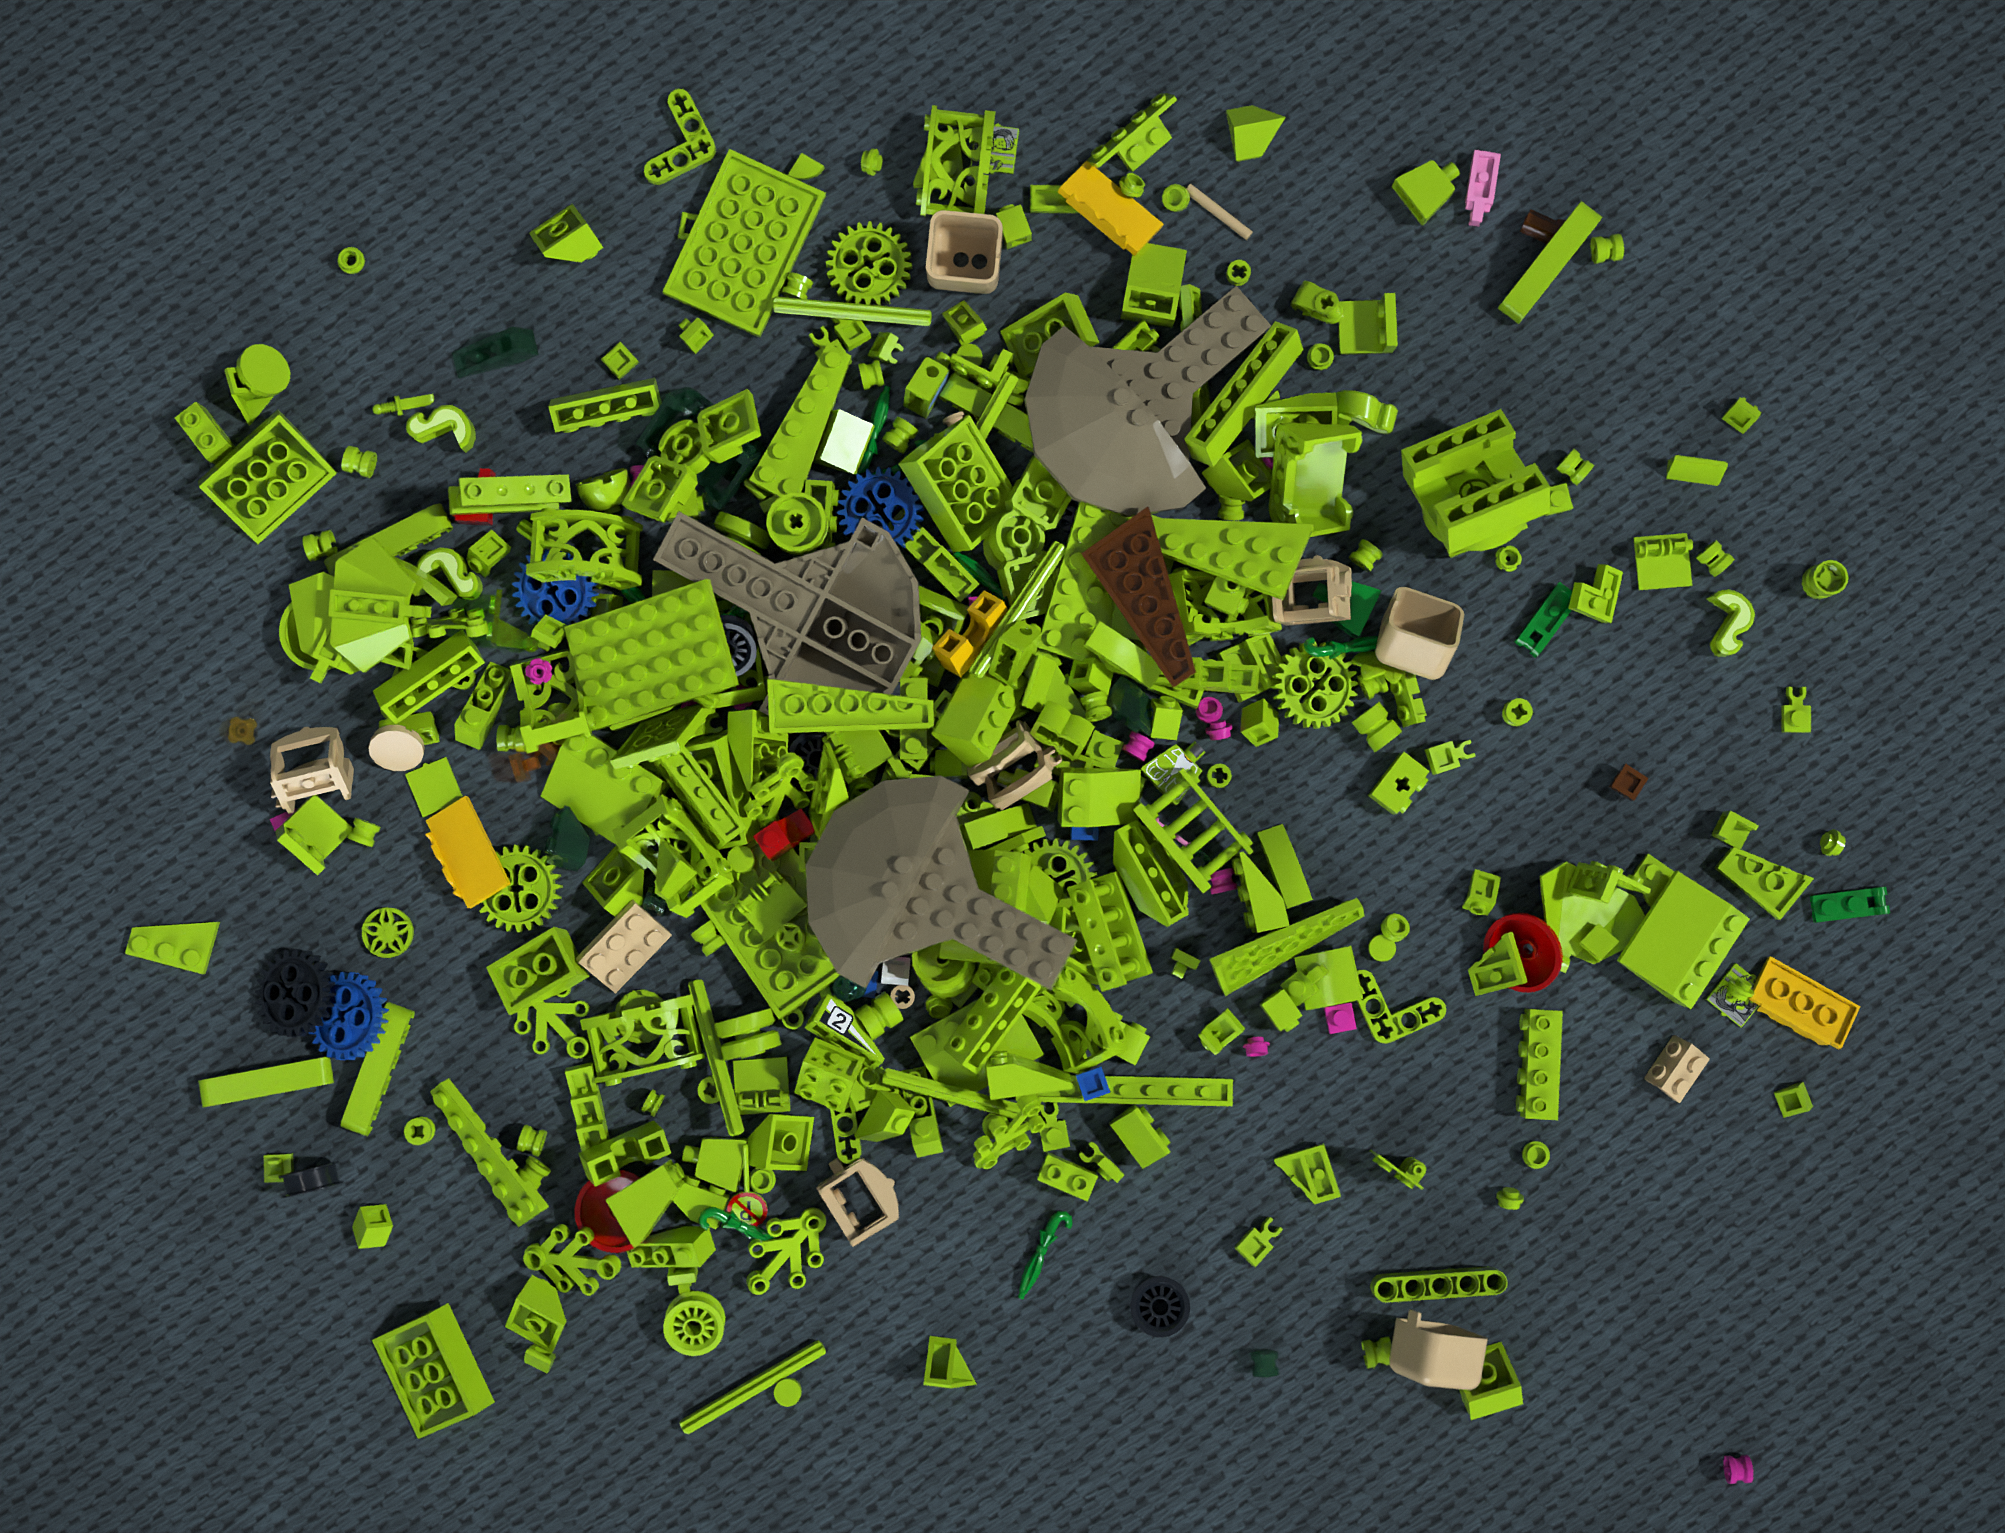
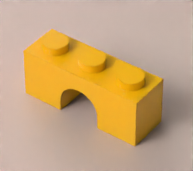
[932,590,1008,677]

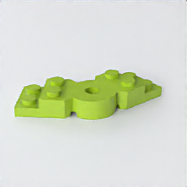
[621,389,761,523]
[989,456,1072,620]

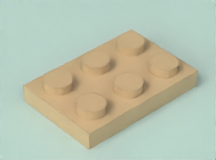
[576,900,672,994]

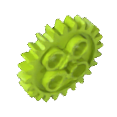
[826,221,912,306]
[1271,641,1358,729]
[1024,838,1098,912]
[479,845,563,932]

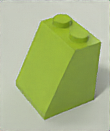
[606,1159,685,1248]

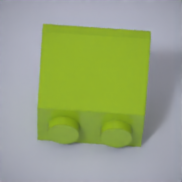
[1459,1342,1523,1420]

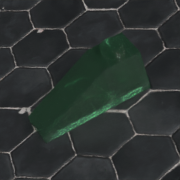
[452,326,539,378]

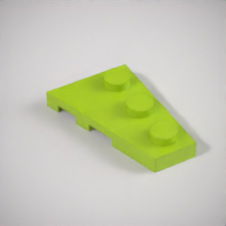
[125,922,220,974]

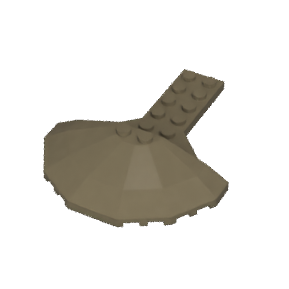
[1024,286,1271,518]
[653,512,921,716]
[806,776,1077,990]

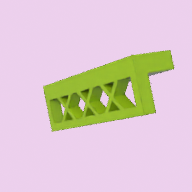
[654,748,747,850]

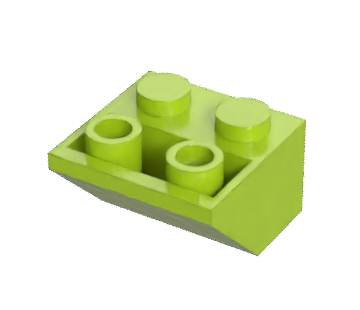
[1109,1104,1171,1169]

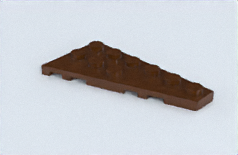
[1081,507,1197,688]

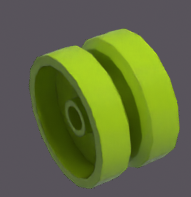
[766,492,830,557]
[714,512,772,555]
[912,943,977,998]
[714,1008,782,1061]

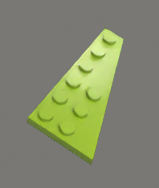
[1152,518,1314,600]
[1209,898,1365,996]

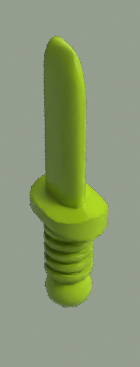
[372,394,434,416]

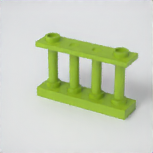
[448,475,571,515]
[1132,768,1254,894]
[1067,871,1153,992]

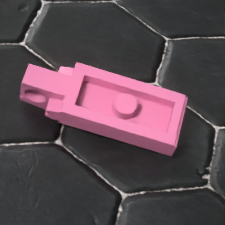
[1465,150,1501,227]

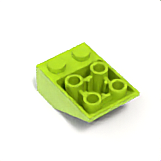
[1121,243,1187,328]
[727,710,788,796]
[1231,852,1290,933]

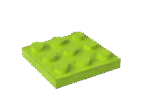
[610,703,712,770]

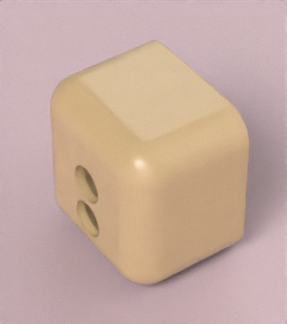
[926,210,1003,294]
[1375,587,1464,680]
[1389,1310,1488,1390]

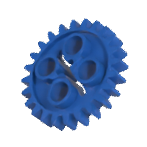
[837,467,925,548]
[512,549,599,625]
[309,972,389,1060]

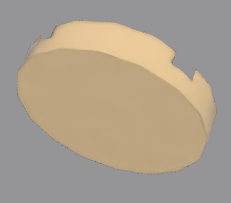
[369,725,425,771]

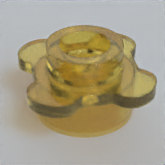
[228,717,257,745]

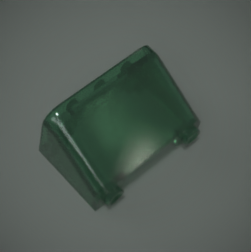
[636,387,767,510]

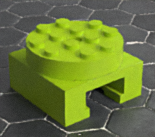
[1401,409,1550,554]

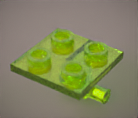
[486,589,539,653]

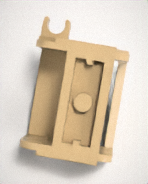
[1272,555,1352,626]
[967,720,1062,810]
[270,727,354,814]
[817,1158,899,1247]

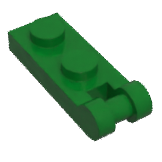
[1514,582,1572,658]
[1810,886,1890,923]

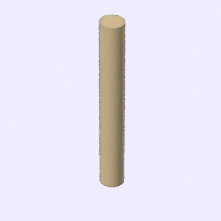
[1186,184,1253,241]

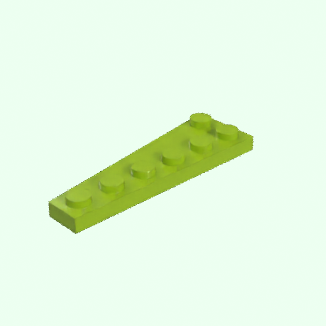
[749,343,851,498]
[767,679,935,733]
[430,1078,549,1228]

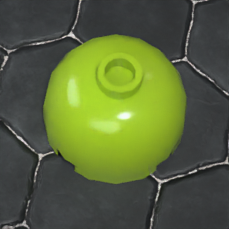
[576,468,631,514]

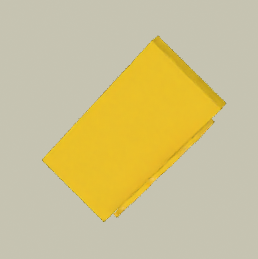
[1058,161,1164,256]
[425,796,511,909]
[1748,956,1860,1050]

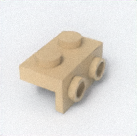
[1644,1035,1710,1103]

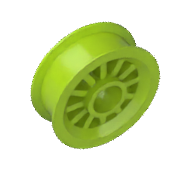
[663,1291,725,1356]

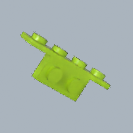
[1087,93,1177,172]

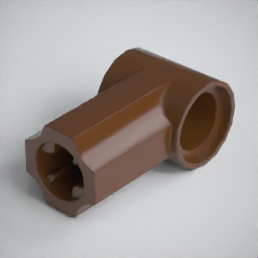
[1519,209,1566,246]

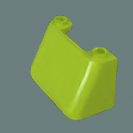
[1269,422,1362,537]

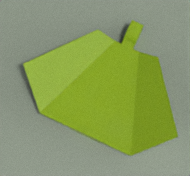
[329,538,431,673]
[289,572,360,683]
[1540,861,1645,973]

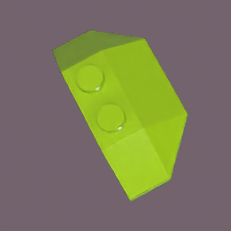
[1113,820,1189,927]

